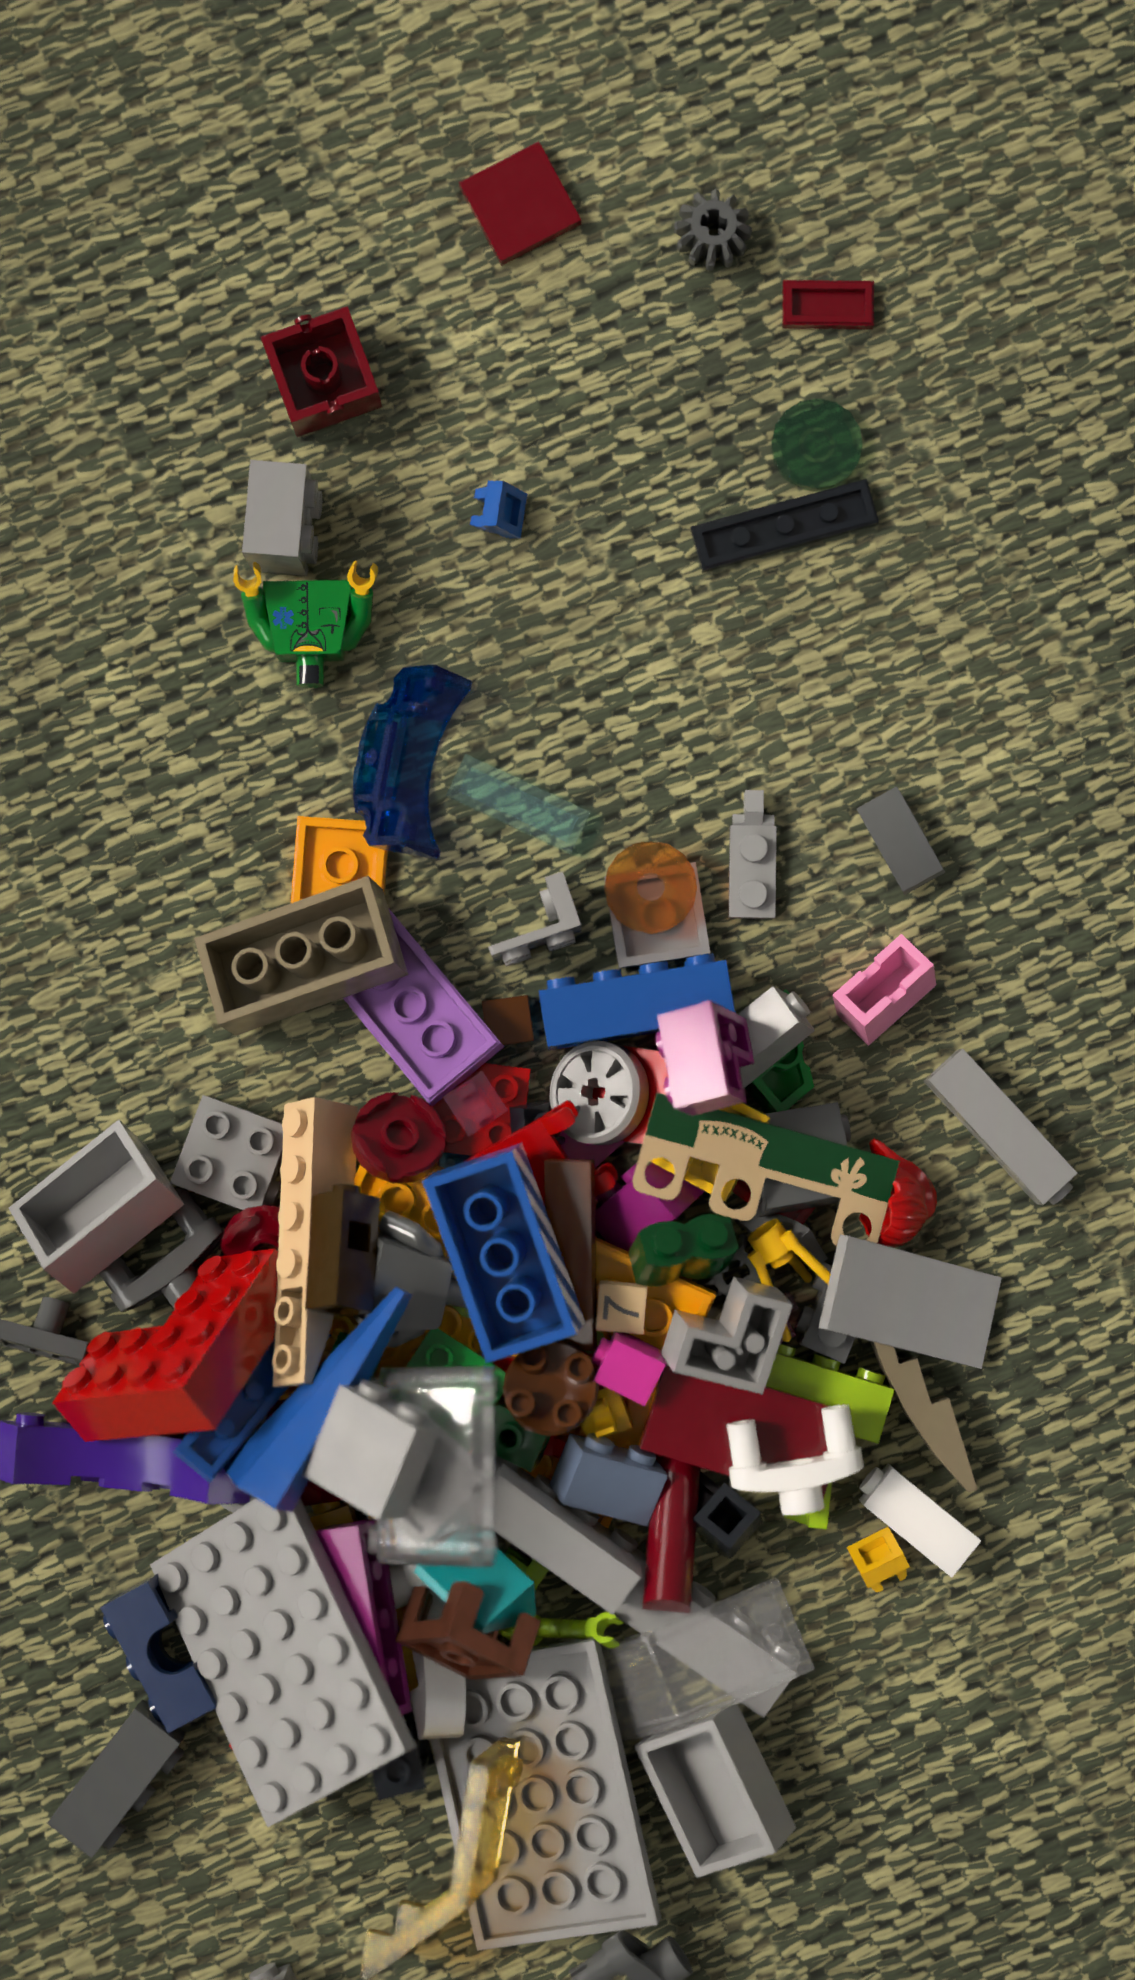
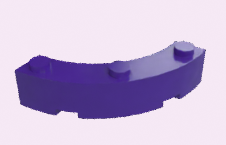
[0,1412,250,1504]

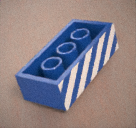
[422,1143,585,1363]

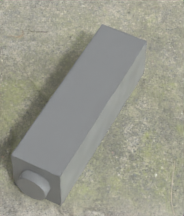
[738,986,815,1089]
[923,1048,1078,1205]
[471,1463,642,1615]

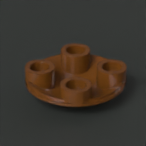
[503,1341,599,1436]

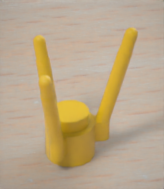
[747,1218,831,1342]

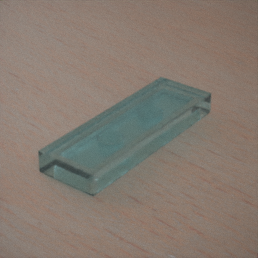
[446,754,591,855]

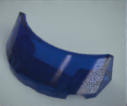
[353,664,473,860]

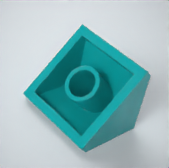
[414,1523,536,1634]

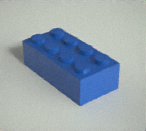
[539,954,735,1051]

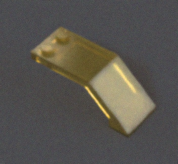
[360,1736,523,1980]

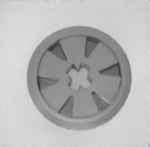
[550,1041,649,1145]

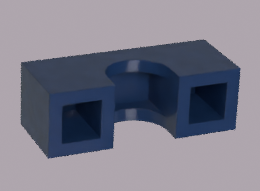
[100,1573,217,1733]

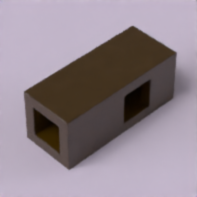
[305,1184,380,1317]

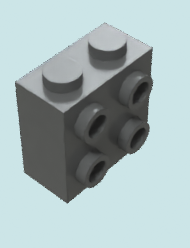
[757,1102,851,1217]

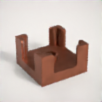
[395,1581,541,1680]

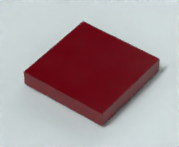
[459,141,581,266]

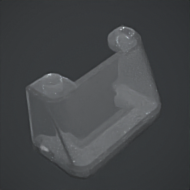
[368,1367,498,1567]

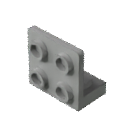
[488,871,582,966]

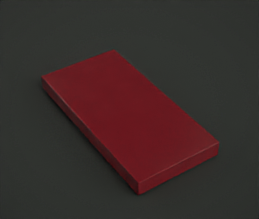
[639,1362,829,1499]

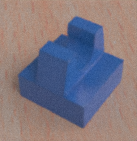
[470,481,527,538]

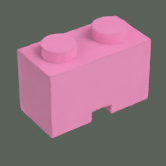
[832,934,936,1046]

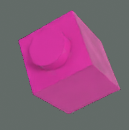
[591,1332,666,1406]

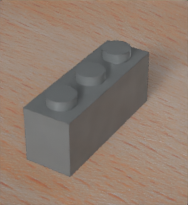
[47,1700,186,1859]

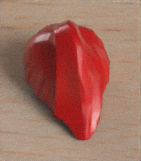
[859,1138,937,1248]

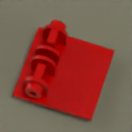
[432,1063,531,1156]

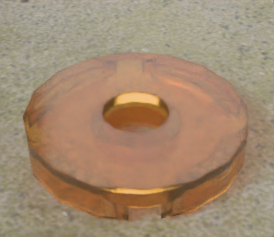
[604,841,697,935]

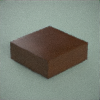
[482,995,534,1046]

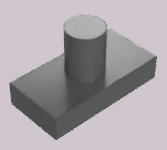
[0,1297,89,1366]

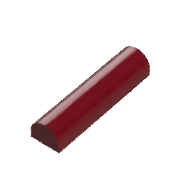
[642,1454,701,1613]

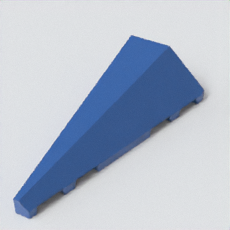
[223,1287,413,1512]

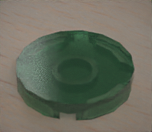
[771,398,863,492]

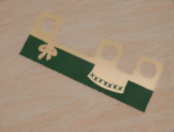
[633,1092,900,1246]

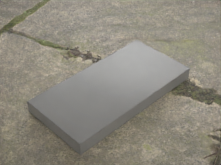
[818,1235,1002,1369]

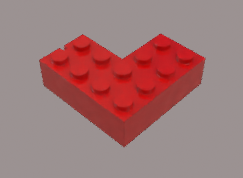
[52,1248,278,1442]

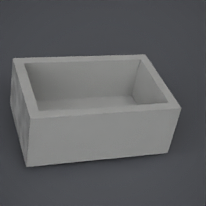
[8,1119,185,1294]
[634,1697,796,1878]

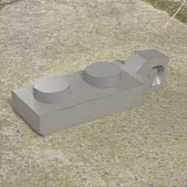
[728,790,777,919]

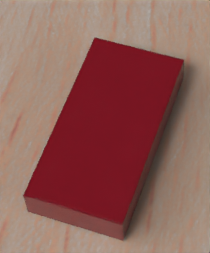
[782,280,874,329]

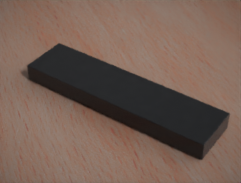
[690,479,879,573]

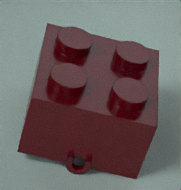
[260,306,382,437]

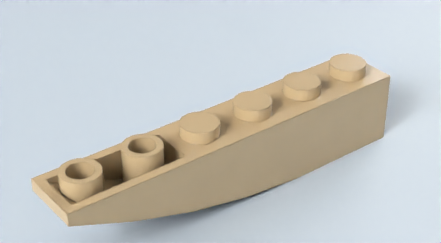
[272,1097,358,1388]

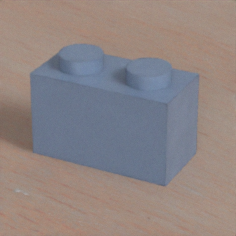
[549,1433,668,1526]

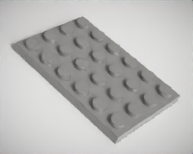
[150,1498,416,1827]
[416,1638,661,1951]

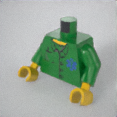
[233,560,379,688]

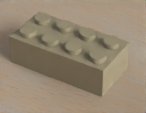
[194,876,408,1036]

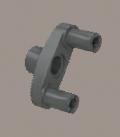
[99,1188,224,1312]
[569,1930,693,1980]

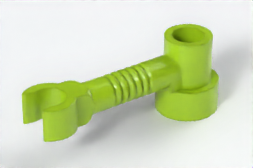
[498,1612,624,1648]

